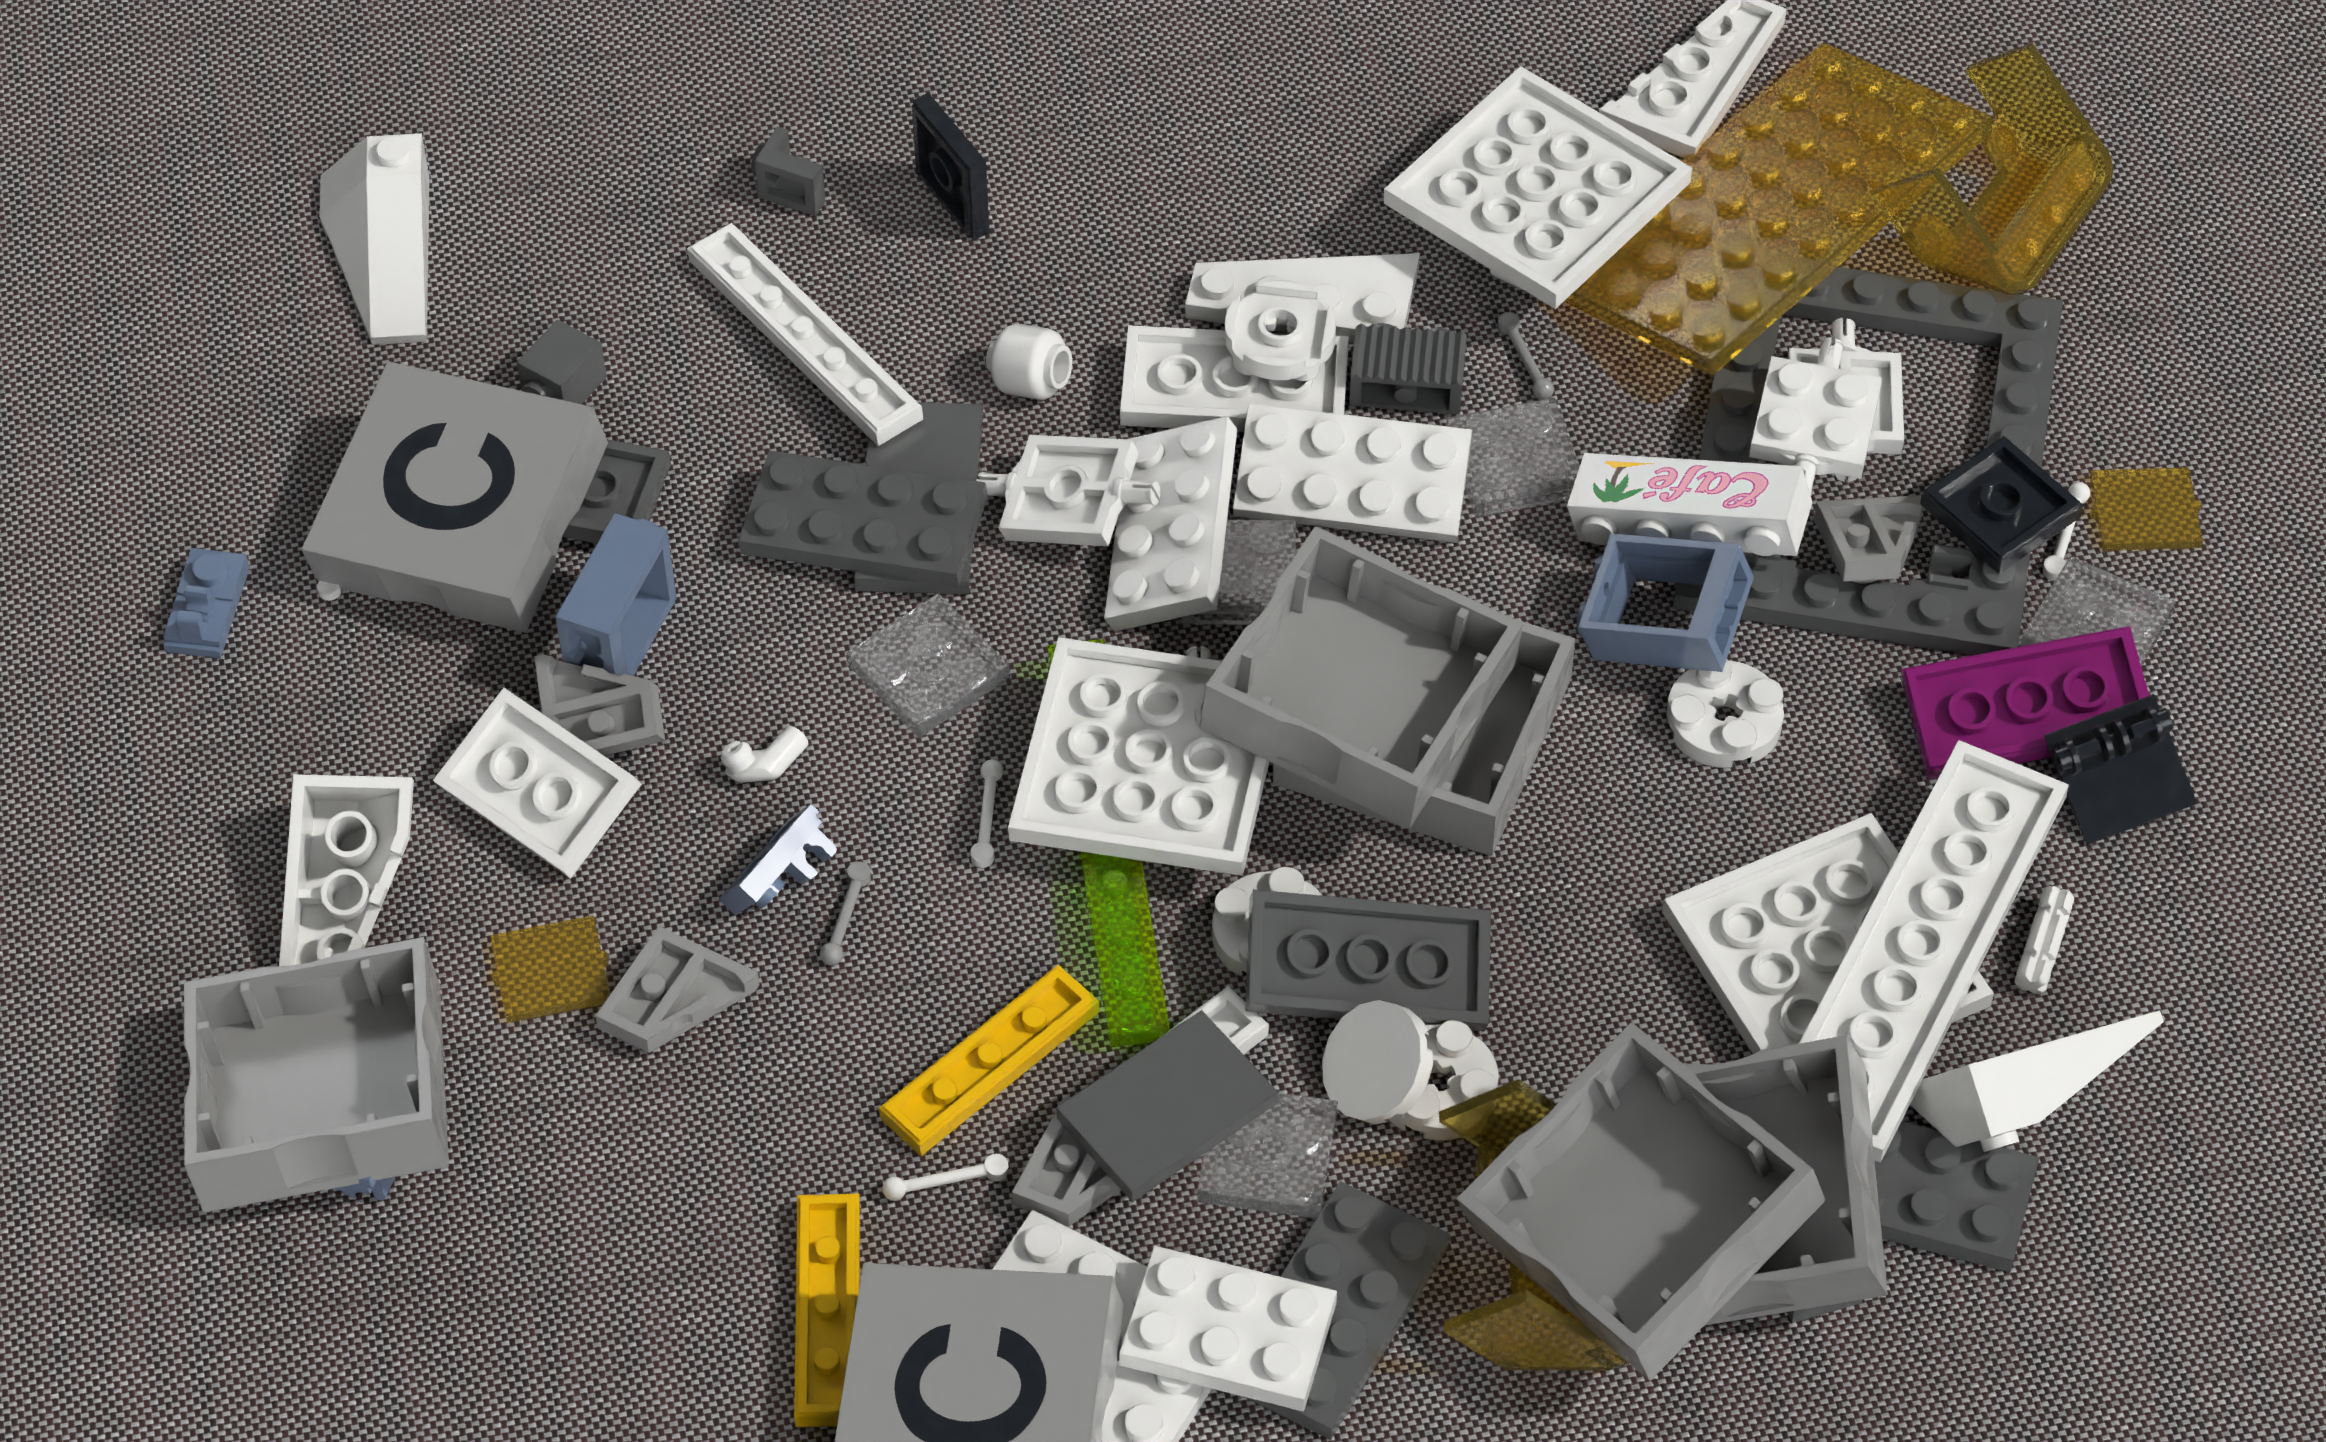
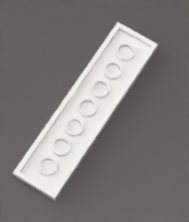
[1799,740,2069,1163]

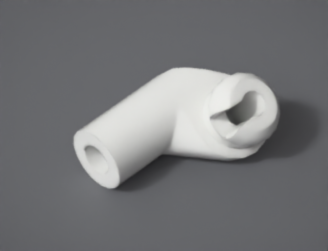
[721,726,808,783]

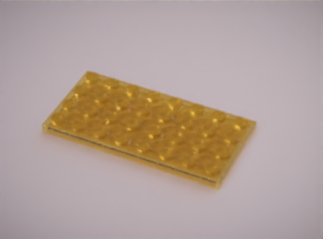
[1564,42,1992,375]

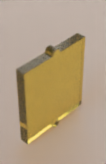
[2090,467,2203,551]
[491,915,610,1023]

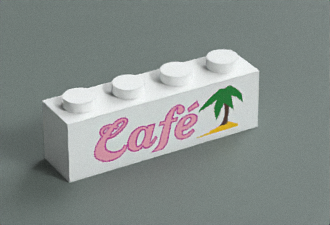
[1567,453,1813,556]

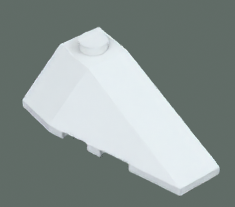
[319,133,429,345]
[279,774,414,966]
[1910,1010,2164,1152]

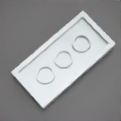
[1120,325,1349,432]
[1233,403,1472,543]
[1104,416,1237,632]

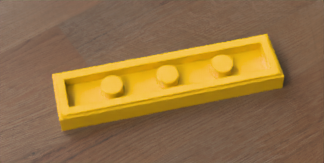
[879,965,1100,1156]
[794,1193,860,1427]

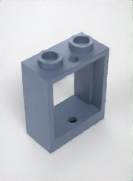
[556,513,677,676]
[1577,534,1754,672]

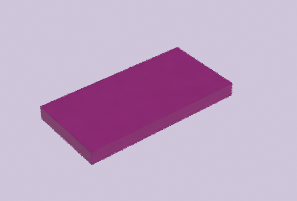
[1901,626,2149,780]

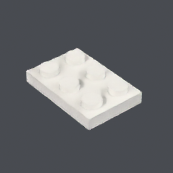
[433,687,642,879]
[1119,1246,1337,1412]

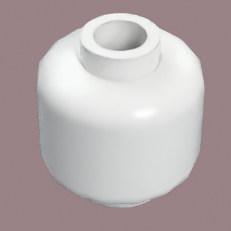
[986,324,1072,400]

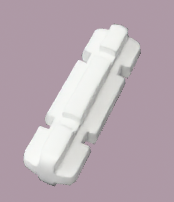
[2015,886,2074,994]

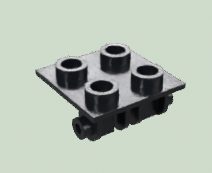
[2043,694,2198,845]

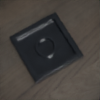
[912,93,990,241]
[1920,436,2084,574]

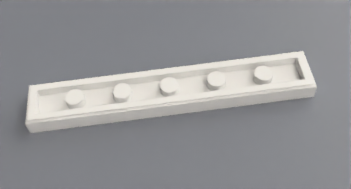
[687,223,923,446]

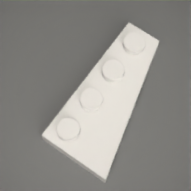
[1599,0,1787,162]
[1185,253,1420,343]

